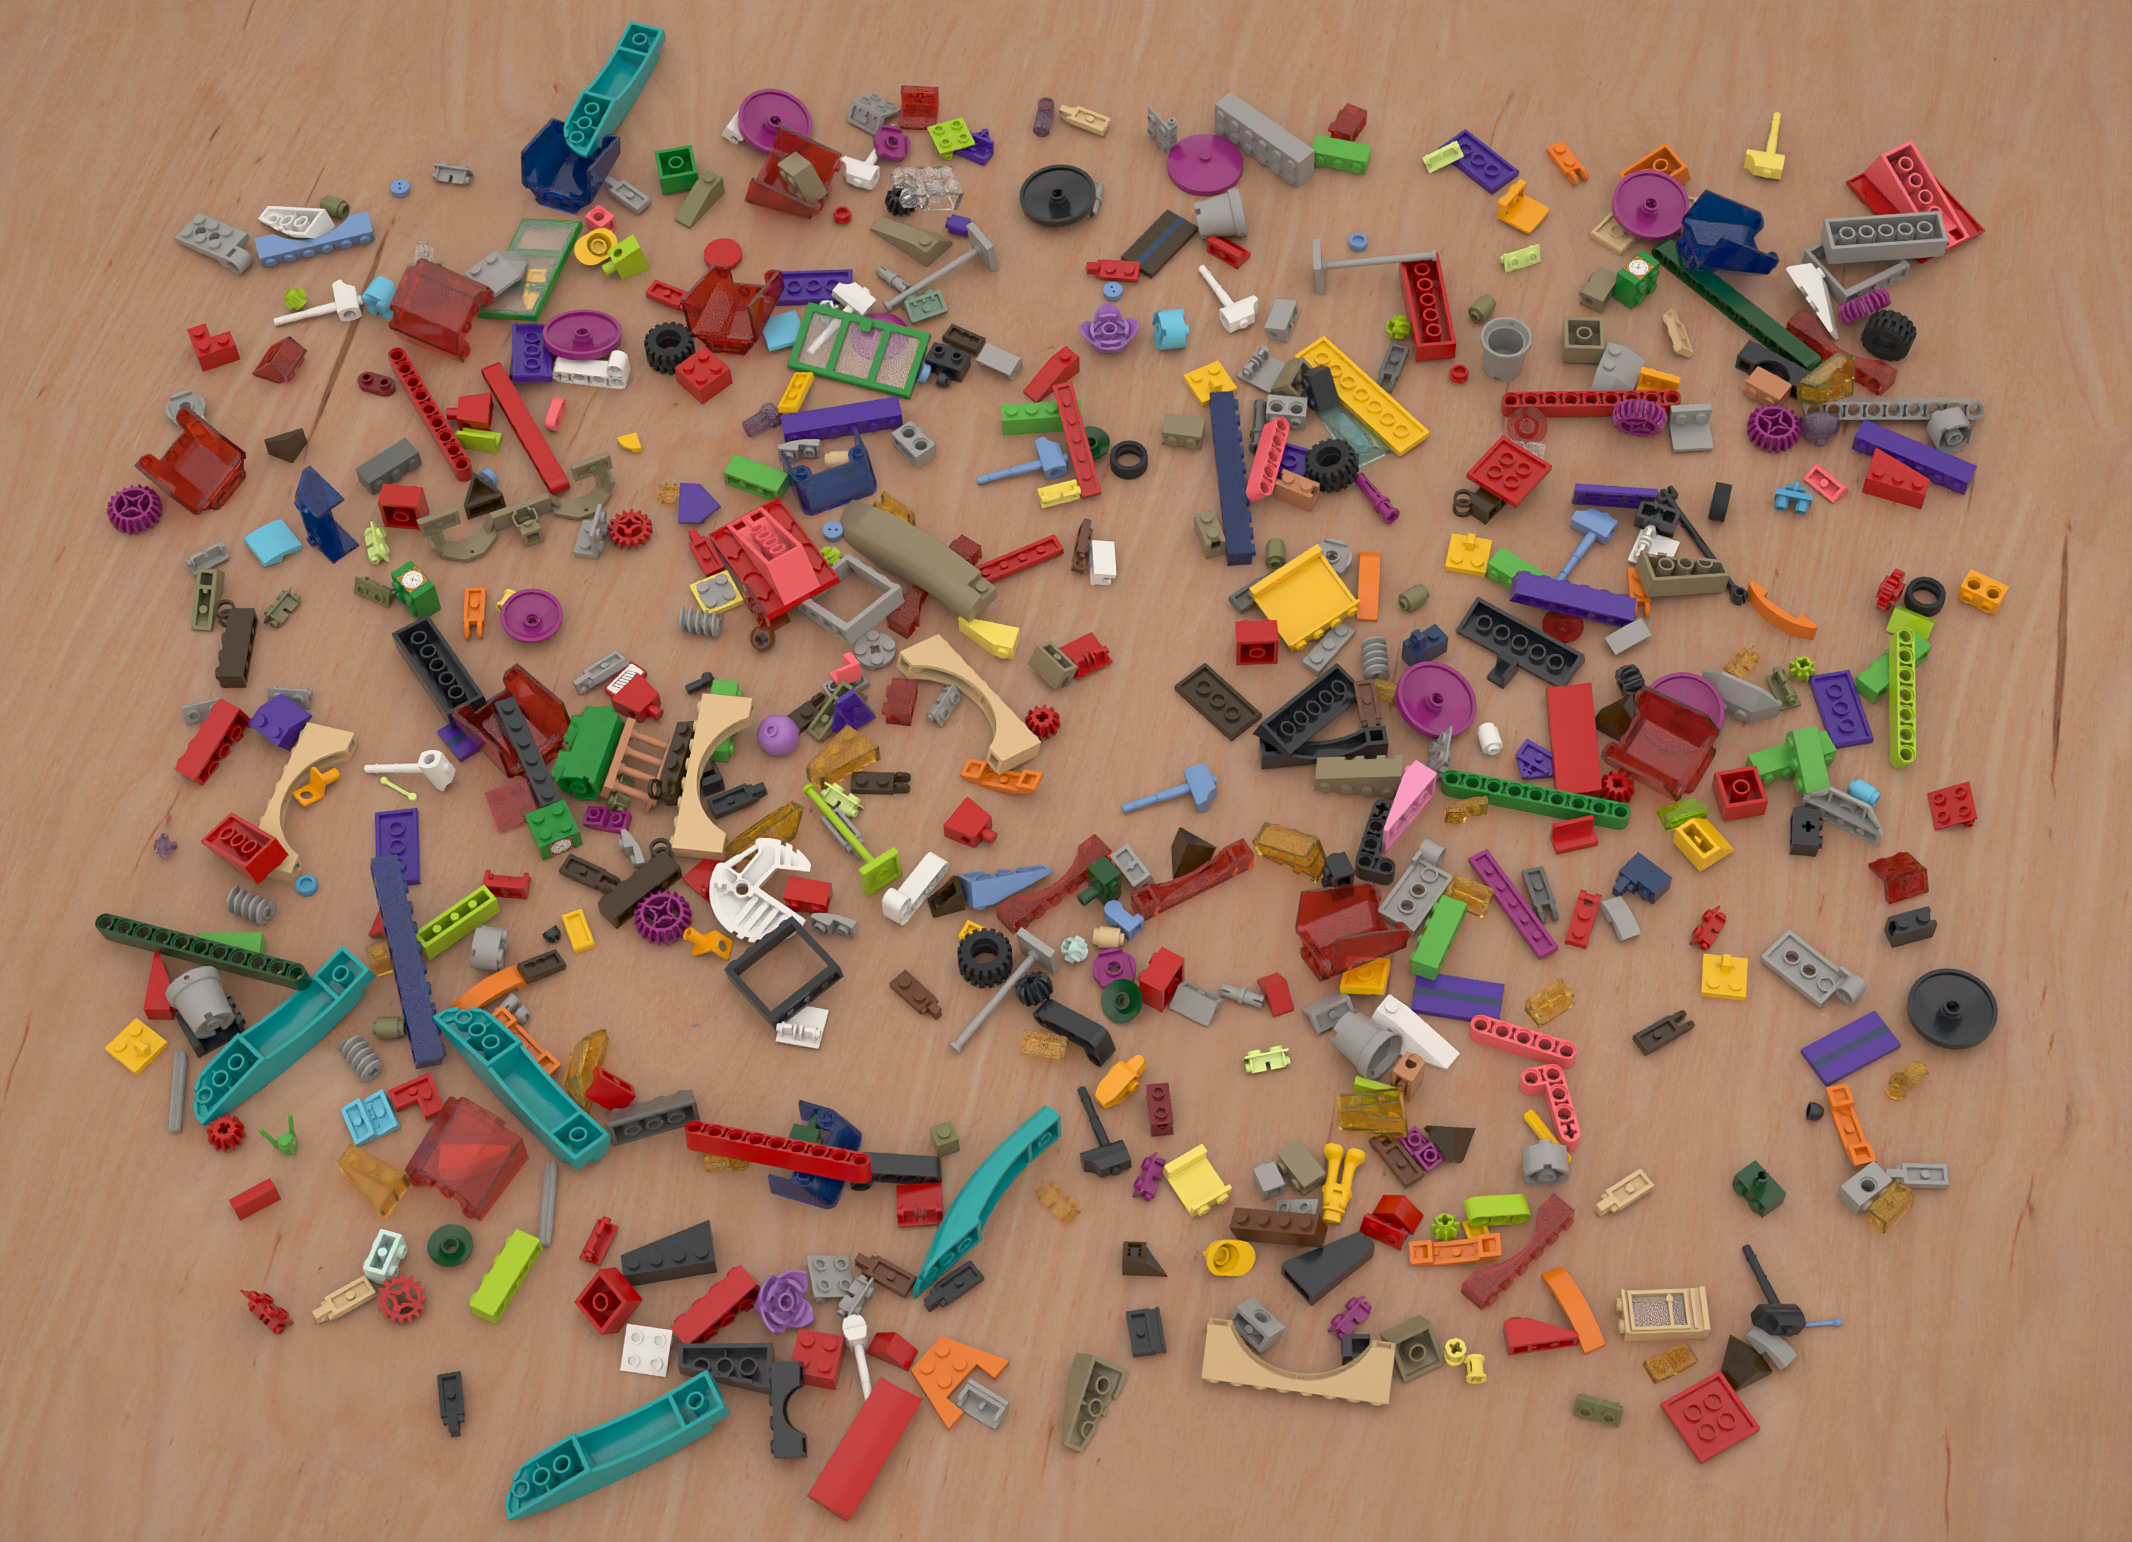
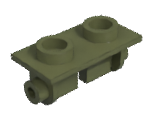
[354,576,397,608]
[263,587,301,628]
[1765,666,1801,711]
[606,773,635,812]
[1573,1393,1624,1427]

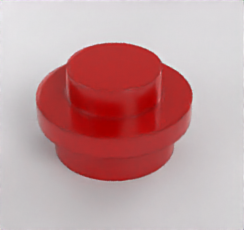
[833,206,852,224]
[1449,364,1469,383]

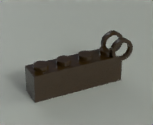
[1452,487,1507,525]
[214,599,258,688]
[647,721,695,806]
[597,838,682,929]

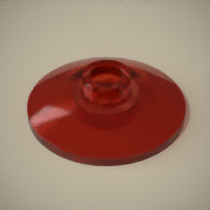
[1507,406,1547,447]
[1542,611,1584,643]

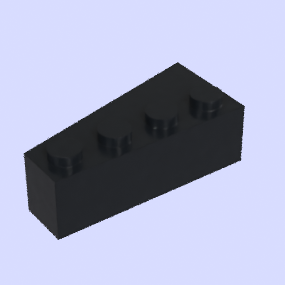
[621,1220,717,1286]
[678,1343,774,1395]

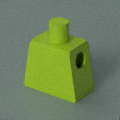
[602,234,651,279]

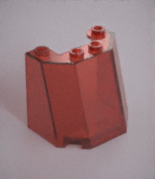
[744,125,843,220]
[389,258,495,363]
[681,264,785,356]
[134,404,246,515]
[452,663,570,778]
[1600,685,1720,802]
[1295,881,1410,982]
[405,1097,529,1222]

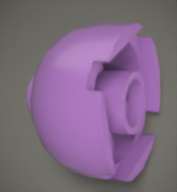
[757,714,800,757]

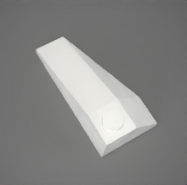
[258,206,335,238]
[1786,263,1839,340]
[1371,994,1460,1071]

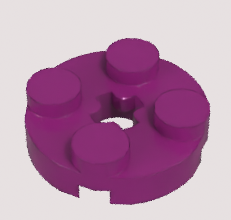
[873,125,911,161]
[1092,948,1136,990]

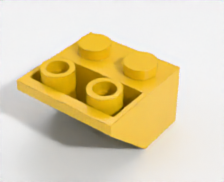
[1673,818,1734,872]

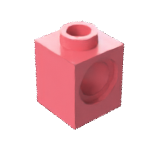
[585,205,617,232]

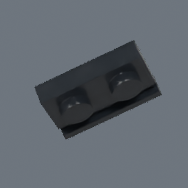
[1126,1307,1166,1358]

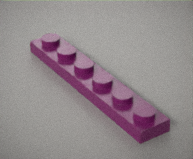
[1468,849,1559,960]

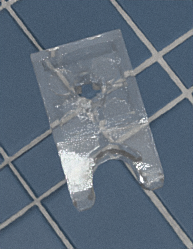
[889,166,964,210]

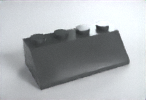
[605,1089,700,1146]

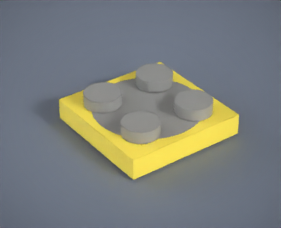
[690,570,744,616]

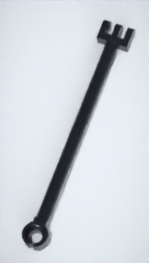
[1656,485,1748,606]

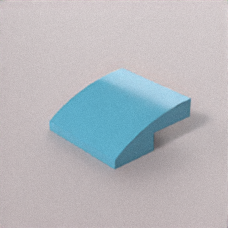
[758,310,807,352]
[244,519,302,567]
[340,1089,401,1146]

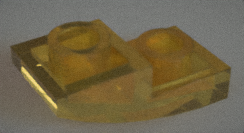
[1444,796,1488,824]
[1642,1342,1698,1384]

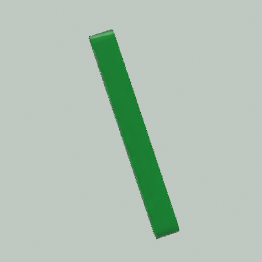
[1441,769,1631,830]

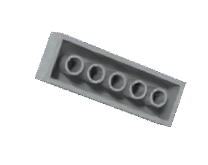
[1214,92,1315,188]
[1820,211,1948,264]

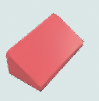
[1803,464,1849,504]

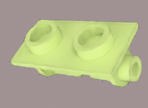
[1422,141,1464,173]
[1499,244,1541,273]
[364,521,390,564]
[820,782,865,818]
[1243,1045,1290,1074]

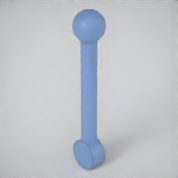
[1805,1318,1842,1327]

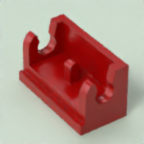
[482,870,531,900]

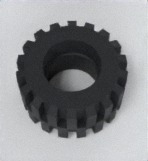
[1861,309,1917,362]
[644,321,696,375]
[1304,438,1359,493]
[957,928,1013,988]

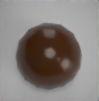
[750,626,776,651]

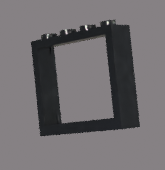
[724,916,844,1031]

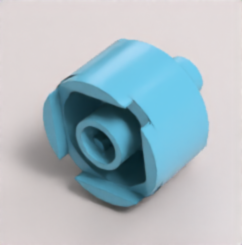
[361,276,408,322]
[1152,308,1189,350]

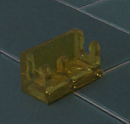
[873,491,916,526]
[1446,873,1495,918]
[1525,978,1575,1028]
[1020,1029,1069,1061]
[1868,1179,1916,1234]

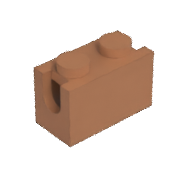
[1743,366,1792,407]
[1274,469,1320,512]
[1391,1051,1426,1102]

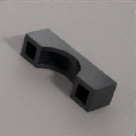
[1735,340,1819,403]
[768,1361,807,1459]

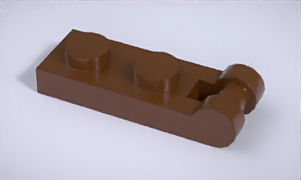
[1369,1128,1424,1189]

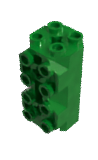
[552,705,625,800]

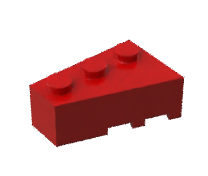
[1862,448,1930,509]

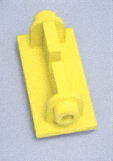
[1037,479,1081,508]

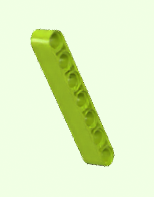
[1889,627,1916,770]

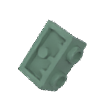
[902,289,948,325]

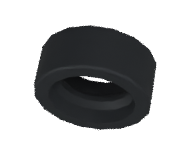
[1110,440,1148,480]
[1708,482,1732,522]
[1904,577,1946,617]

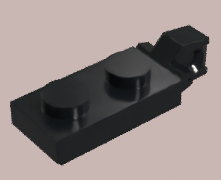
[707,782,768,820]
[924,1260,984,1312]
[437,1371,466,1437]

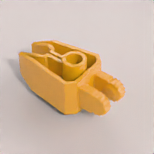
[1095,1055,1147,1109]

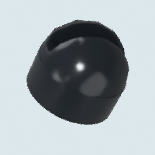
[935,371,952,388]
[542,925,561,943]
[1806,1102,1824,1121]

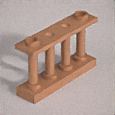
[600,717,674,813]

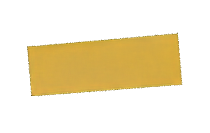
[778,372,814,413]

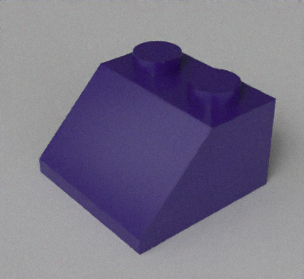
[248,694,312,751]

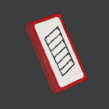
[603,661,647,697]

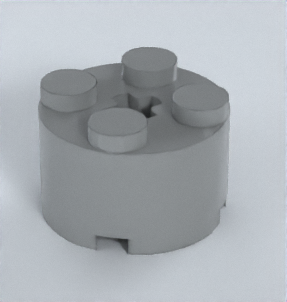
[1927,407,1974,454]
[470,925,509,972]
[1521,1139,1569,1187]

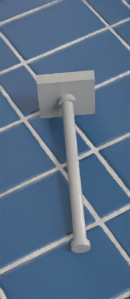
[883,222,999,312]
[1312,239,1437,294]
[949,927,1060,1054]

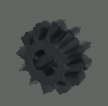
[885,185,917,218]
[1615,664,1646,700]
[1015,971,1054,1007]

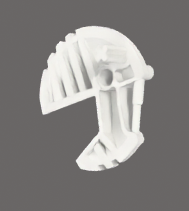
[709,838,811,944]

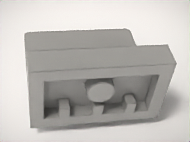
[846,93,902,135]
[1668,403,1714,452]
[573,504,609,560]

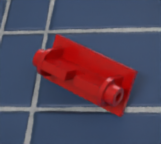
[1689,906,1726,951]
[1359,1213,1409,1251]
[579,1216,619,1266]

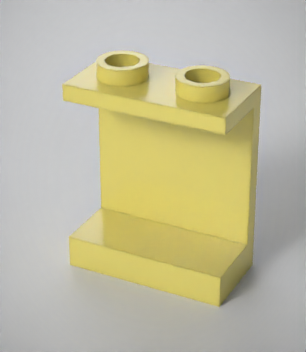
[1163,1144,1232,1218]

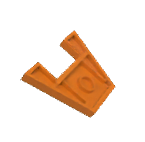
[911,1336,1010,1432]

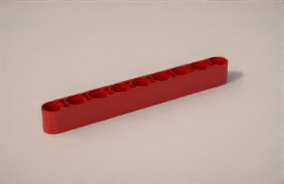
[388,347,473,482]
[481,362,570,496]
[1501,390,1681,418]
[684,1120,872,1184]

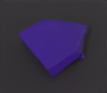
[953,129,994,166]
[678,483,721,524]
[831,688,876,734]
[1515,739,1553,779]

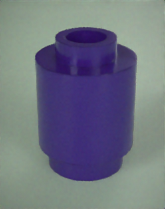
[945,214,975,237]

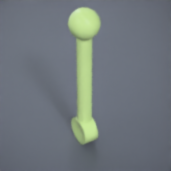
[380,776,417,802]

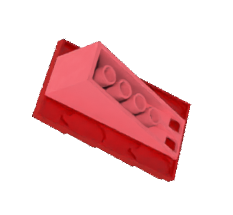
[1845,140,1986,264]
[708,497,841,621]

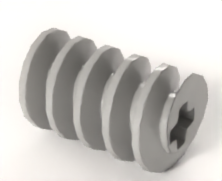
[679,606,724,638]
[1361,636,1390,684]
[226,886,277,926]
[338,1035,384,1083]

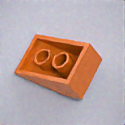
[1618,142,1690,185]

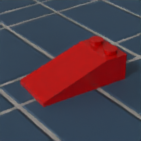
[201,812,289,885]

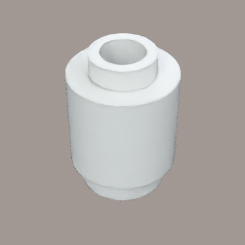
[1477,723,1503,755]

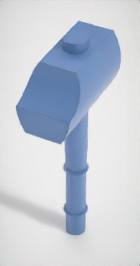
[977,436,1069,485]
[1556,508,1618,580]
[1121,764,1218,813]

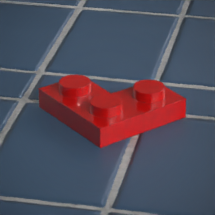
[388,1073,447,1121]

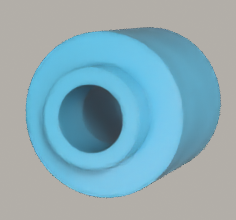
[1847,779,1881,807]

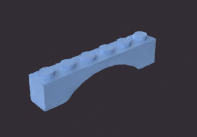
[254,211,375,267]

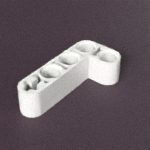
[553,350,631,389]
[882,852,950,926]

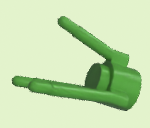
[258,1114,298,1155]

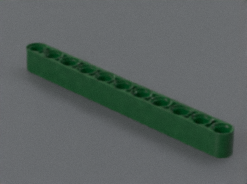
[1652,238,1822,372]
[95,913,312,991]

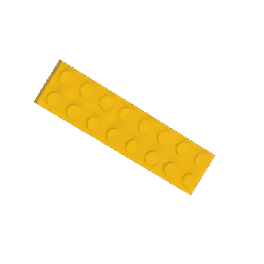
[1294,336,1430,457]

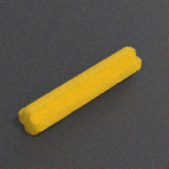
[1523,1109,1572,1163]

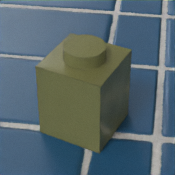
[930,1120,960,1158]

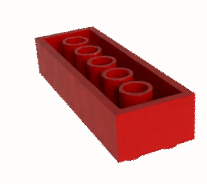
[1398,252,1457,362]

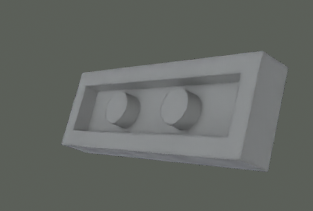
[1302,622,1355,676]

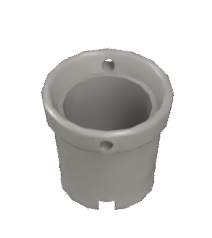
[1193,187,1248,240]
[1480,317,1532,382]
[165,966,235,1038]
[1330,1009,1403,1080]

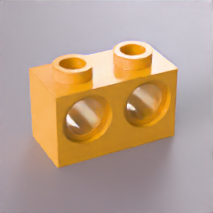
[1957,569,2009,616]

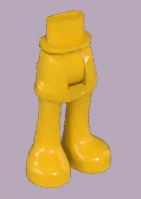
[1321,1143,1366,1225]

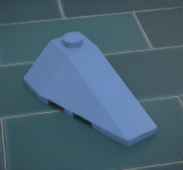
[957,865,1052,910]

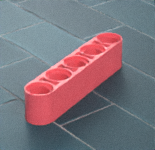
[1246,416,1290,502]
[1469,1015,1577,1069]

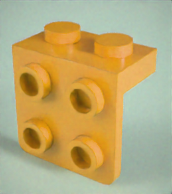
[1497,179,1549,234]
[1636,367,1681,420]

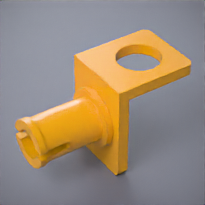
[292,766,340,807]
[683,927,733,960]

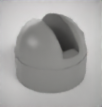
[513,1004,530,1024]

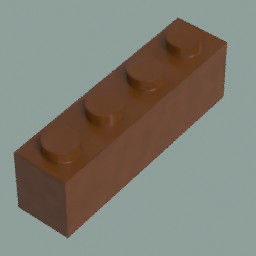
[1229,1207,1328,1248]

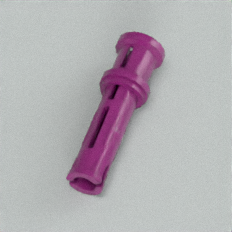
[1354,473,1400,524]

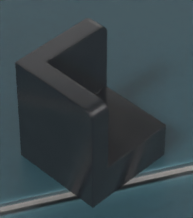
[1487,651,1519,689]
[700,760,725,797]
[1341,1334,1370,1366]

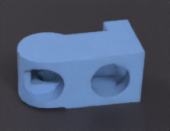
[1104,900,1144,941]

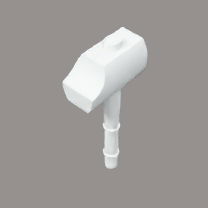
[841,124,895,190]
[1198,265,1258,333]
[274,279,364,326]
[807,282,876,356]
[364,750,456,791]
[843,1314,872,1401]

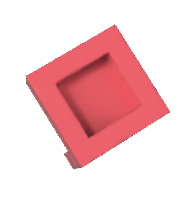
[830,652,861,686]

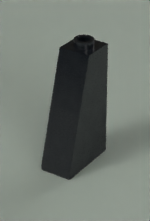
[1281,1231,1374,1306]

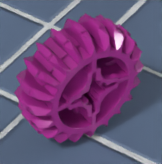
[1837,288,1891,324]
[1612,398,1667,437]
[1746,403,1801,453]
[107,484,163,535]
[634,889,692,946]

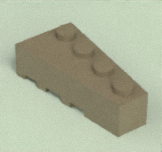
[1635,550,1730,597]
[1314,755,1403,799]

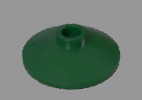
[1084,426,1110,459]
[1101,979,1143,1023]
[427,1224,473,1267]

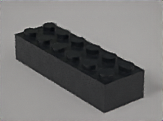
[391,615,489,730]

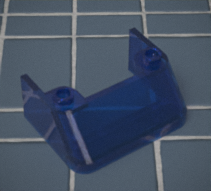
[781,429,877,516]
[294,466,359,564]
[768,1100,862,1209]

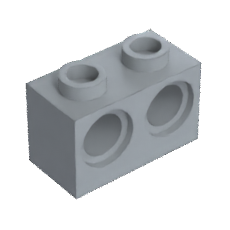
[1265,394,1308,429]
[891,421,936,469]

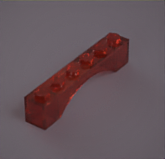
[1786,308,1898,397]
[886,534,982,639]
[996,834,1112,935]
[1131,838,1254,921]
[1461,1193,1575,1311]

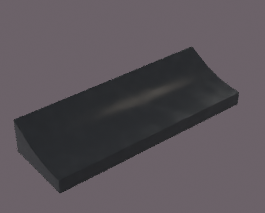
[1456,596,1585,686]
[1253,663,1356,758]

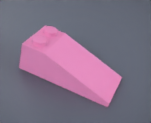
[1381,760,1437,853]

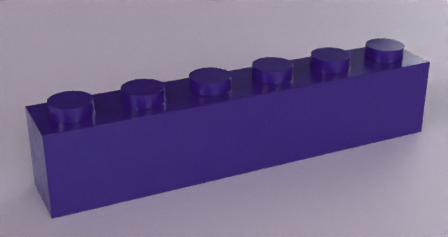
[780,396,903,443]
[1852,419,1977,495]
[1509,571,1636,628]

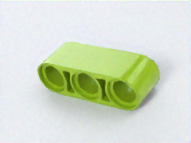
[1464,1194,1532,1227]

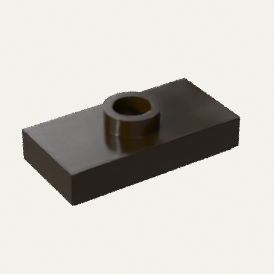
[942,324,986,356]
[517,949,566,984]

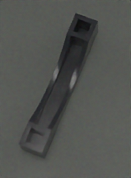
[494,696,562,809]
[1259,726,1389,770]

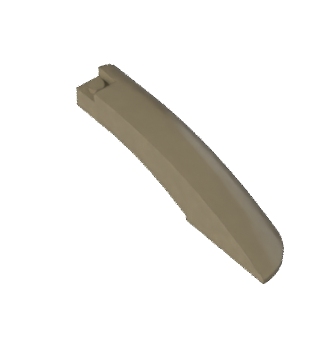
[841,499,998,622]

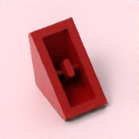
[1257,972,1294,1017]
[1373,1195,1424,1235]
[866,1332,918,1371]

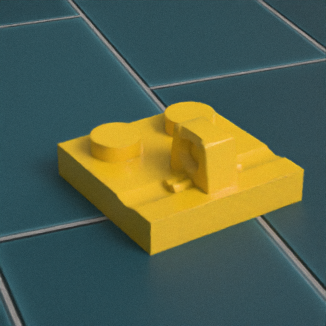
[1183,361,1237,407]
[1445,533,1492,577]
[1701,954,1748,1001]
[1340,957,1391,995]
[104,1018,169,1076]

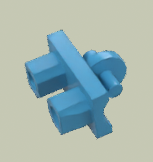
[1774,480,1813,515]

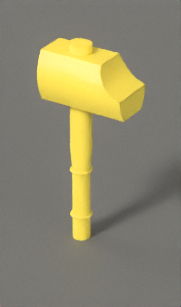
[1744,112,1785,179]

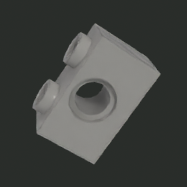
[1837,1161,1893,1215]
[1229,1297,1286,1353]

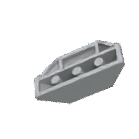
[456,250,529,309]
[1591,340,1645,404]
[1702,668,1782,724]
[1800,787,1883,847]

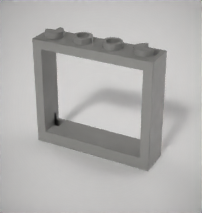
[1802,242,1910,306]
[796,554,905,645]

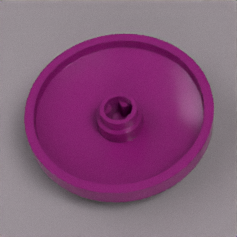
[737,89,812,157]
[1167,134,1243,197]
[1611,170,1690,241]
[543,310,622,361]
[1395,661,1477,739]
[1639,672,1725,755]

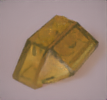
[725,801,804,860]
[563,1029,609,1115]

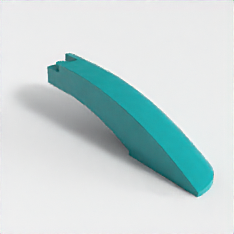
[564,21,666,158]
[192,945,376,1126]
[432,1007,610,1170]
[912,1105,1062,1299]
[505,1370,731,1522]

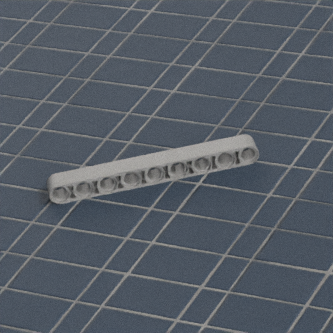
[1802,397,1984,420]

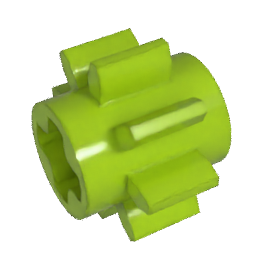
[283,286,307,310]
[1386,315,1411,340]
[820,546,843,566]
[1789,656,1815,682]
[1431,1213,1460,1242]

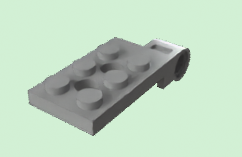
[175,213,253,275]
[1377,838,1454,936]
[1760,929,1867,1008]

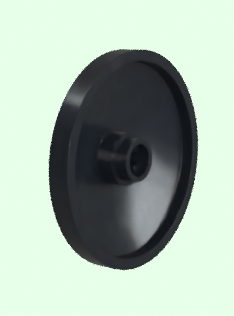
[1019,164,1096,227]
[1906,968,1998,1050]

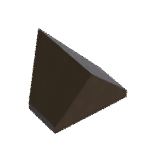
[264,428,307,463]
[464,472,506,520]
[1595,693,1638,746]
[1171,827,1217,879]
[927,874,965,918]
[1424,1125,1476,1163]
[1122,1241,1168,1277]
[1721,1334,1773,1392]

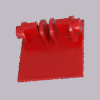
[1058,632,1113,680]
[1927,781,1978,830]
[682,859,738,904]
[896,1182,943,1227]
[240,1290,294,1334]

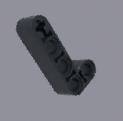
[1354,800,1396,885]
[1033,998,1116,1067]
[850,1152,942,1191]

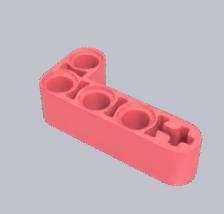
[1520,1064,1581,1152]

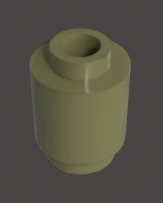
[320,195,350,219]
[1468,295,1496,323]
[1265,538,1286,569]
[1398,584,1430,612]
[373,1016,406,1039]

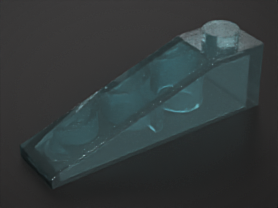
[1316,406,1391,467]

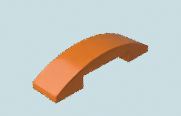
[1356,551,1380,622]
[1747,580,1818,640]
[960,758,1044,794]
[450,964,533,1010]
[492,1005,561,1076]
[1825,1083,1877,1167]
[1409,1233,1502,1266]
[1541,1266,1605,1355]

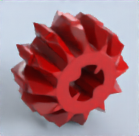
[1025,704,1061,741]
[1599,770,1635,803]
[206,1114,246,1153]

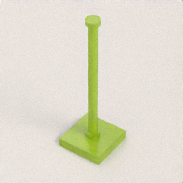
[802,783,903,898]

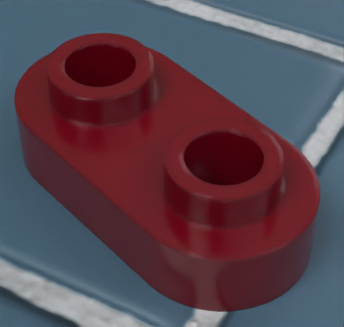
[357,372,396,397]

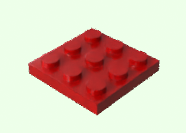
[1466,435,1552,509]
[1660,1370,1760,1465]

